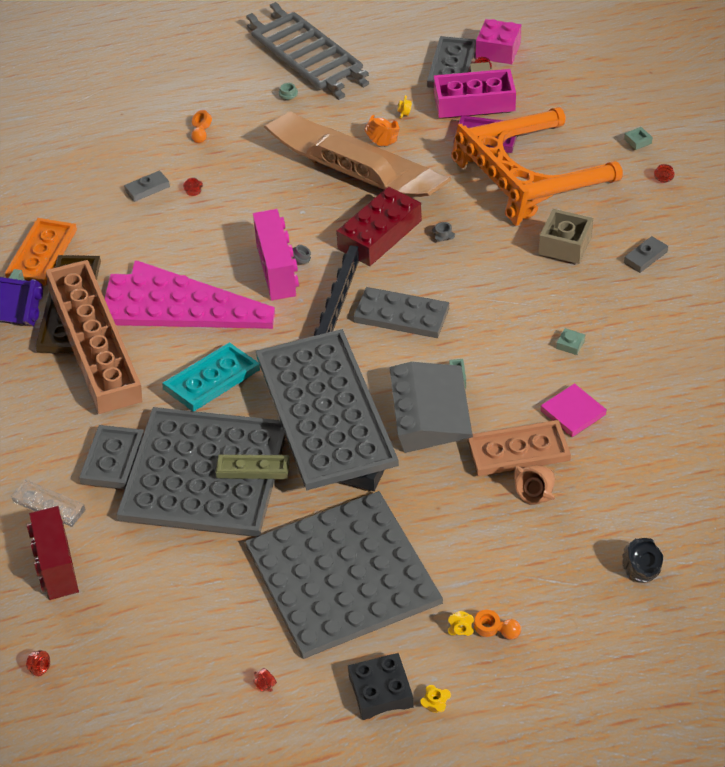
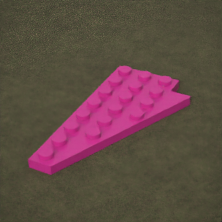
[105,261,275,329]

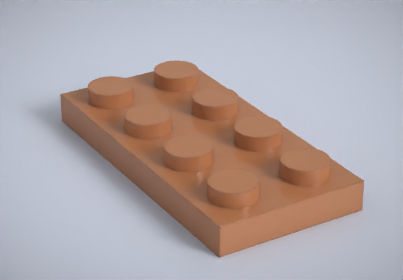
[467,420,571,476]

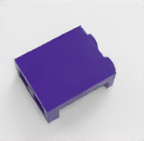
[0,277,43,326]

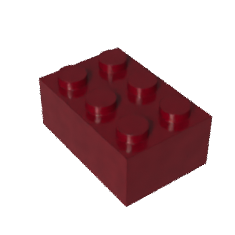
[27,506,79,600]

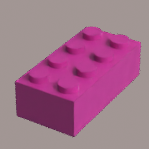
[434,69,516,118]
[253,209,299,301]

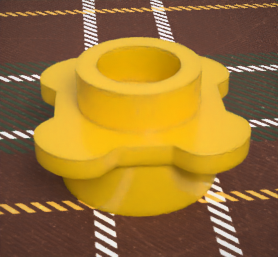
[397,95,412,119]
[448,611,474,636]
[421,685,451,713]

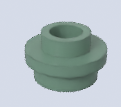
[279,83,298,100]

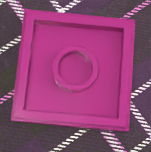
[540,383,607,437]

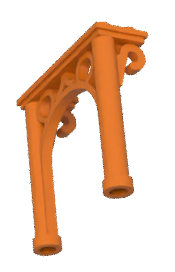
[451,107,623,226]

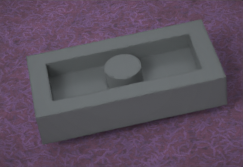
[124,170,170,202]
[624,236,668,273]

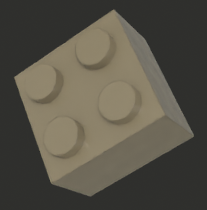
[539,209,593,264]

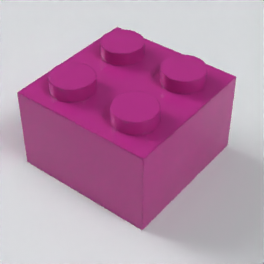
[476,19,522,65]

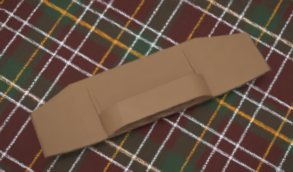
[264,111,452,197]

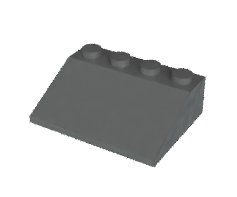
[390,362,473,453]

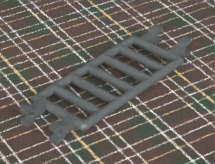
[246,2,369,100]

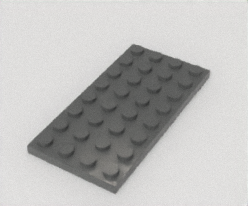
[256,329,399,491]

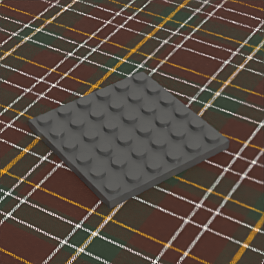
[117,407,286,537]
[245,491,443,659]

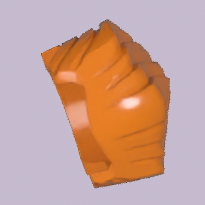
[364,115,400,146]

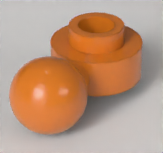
[191,110,212,143]
[474,609,521,640]

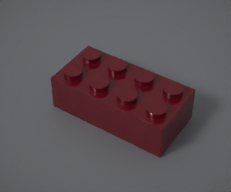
[336,186,422,267]

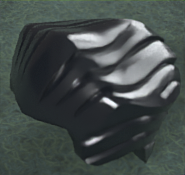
[622,538,663,583]

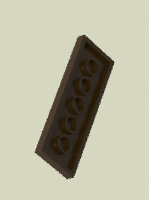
[35,255,101,353]

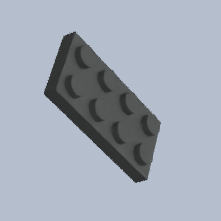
[427,36,476,88]
[354,287,449,338]

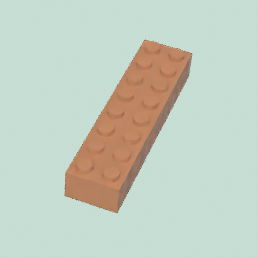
[46,260,142,414]

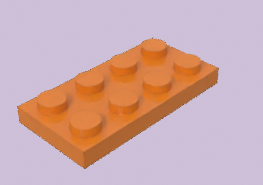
[5,218,77,286]

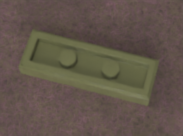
[216,455,290,479]

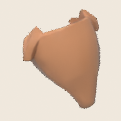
[514,465,556,505]

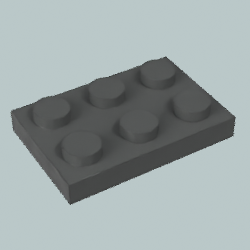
[79,425,144,489]

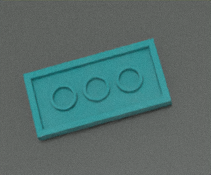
[162,342,260,412]

